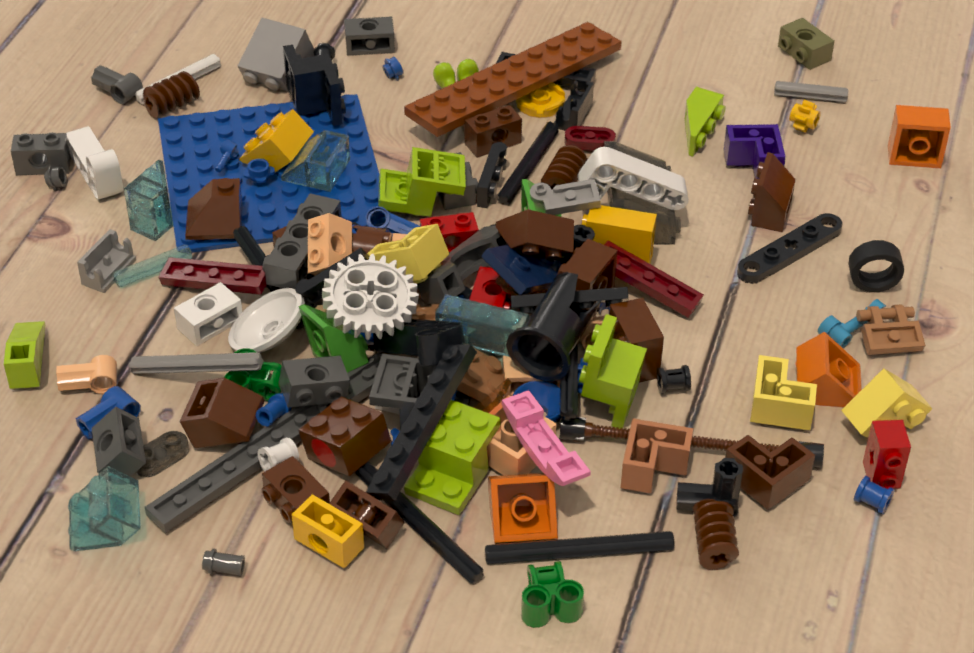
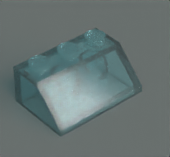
[435,294,531,357]

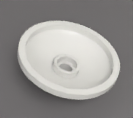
[228,288,305,353]

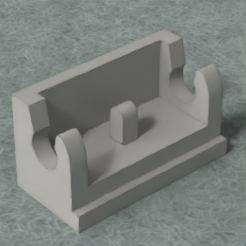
[77,229,136,293]

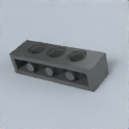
[262,193,342,289]

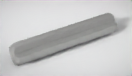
[774,81,849,103]

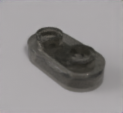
[135,431,189,477]

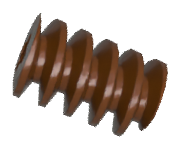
[143,71,200,118]
[541,145,588,190]
[693,499,739,570]

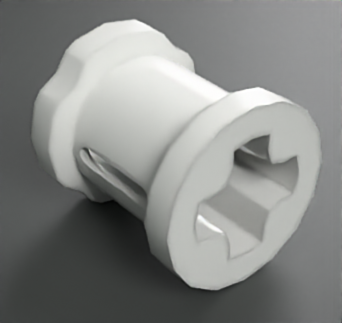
[258,437,299,471]

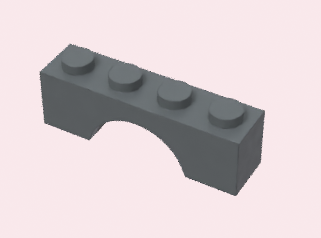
[417,226,508,304]

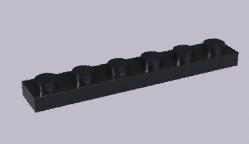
[366,344,477,501]

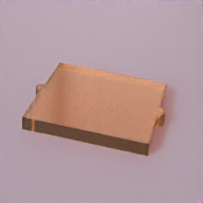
[474,378,512,413]

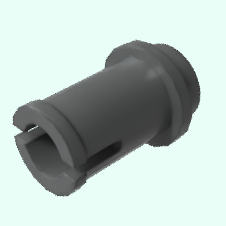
[202,548,245,576]

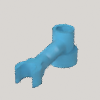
[817,299,886,348]

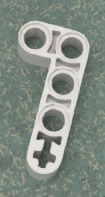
[66,126,124,200]
[578,147,689,210]

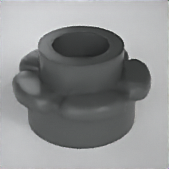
[44,165,67,191]

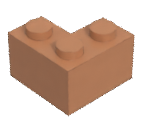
[620,418,693,493]

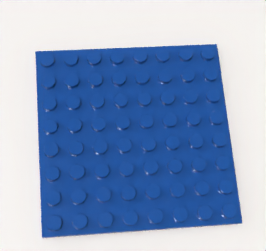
[158,94,390,255]

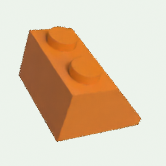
[796,332,862,407]
[488,473,558,543]

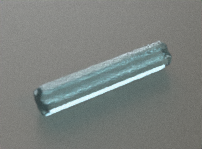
[113,245,192,287]

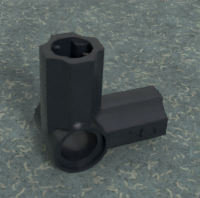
[676,458,743,518]

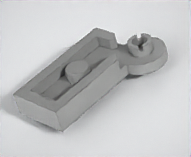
[530,179,600,215]

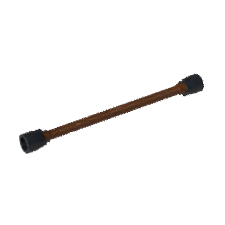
[559,416,824,468]

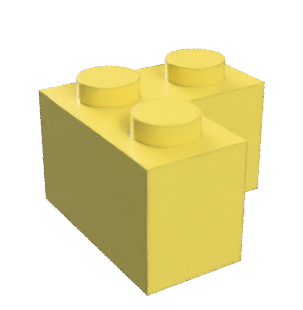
[367,224,449,284]
[750,355,817,430]
[841,368,933,438]

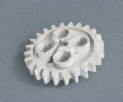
[322,254,419,340]

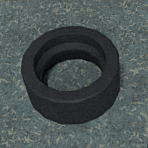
[848,240,905,292]

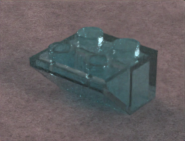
[281,130,350,192]
[124,160,173,241]
[68,466,141,552]

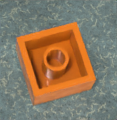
[888,105,951,168]

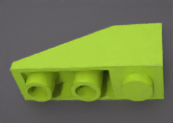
[684,86,726,157]
[4,321,46,389]

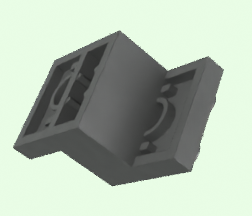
[369,354,471,430]

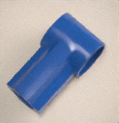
[366,206,420,236]
[75,386,141,440]

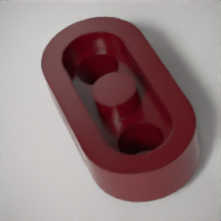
[564,126,616,151]

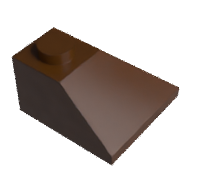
[185,178,242,240]

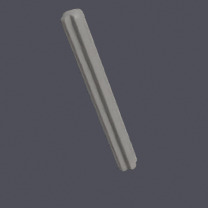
[129,352,263,374]

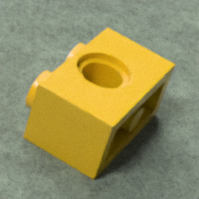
[292,494,364,568]

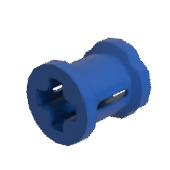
[854,476,895,514]

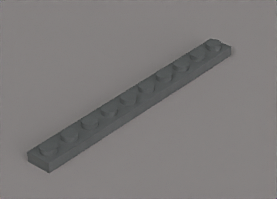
[145,352,383,533]

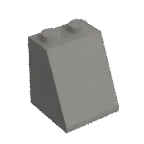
[237,17,314,91]

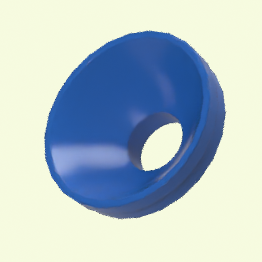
[513,381,562,423]

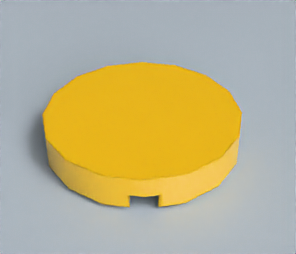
[516,83,565,118]

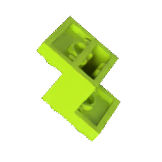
[378,147,466,217]
[579,314,647,429]
[404,400,501,516]

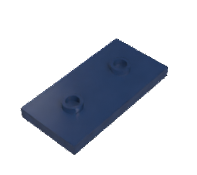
[481,245,563,295]

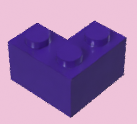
[723,124,786,179]

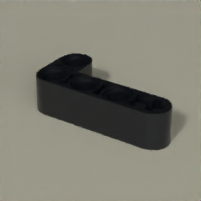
[372,319,465,366]

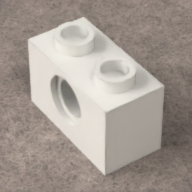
[174,282,242,346]

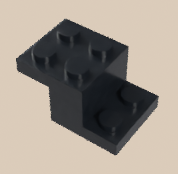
[283,44,346,126]

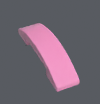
[502,390,591,486]

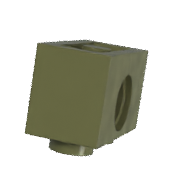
[778,17,835,70]

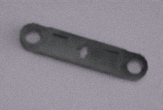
[737,213,843,284]

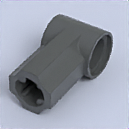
[91,65,143,104]

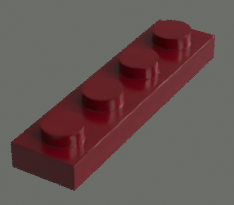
[604,240,704,318]
[158,257,267,295]

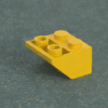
[239,109,314,172]

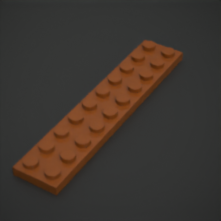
[404,22,622,137]

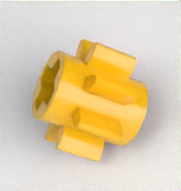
[789,99,821,133]

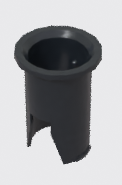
[506,272,601,382]

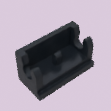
[553,81,594,131]

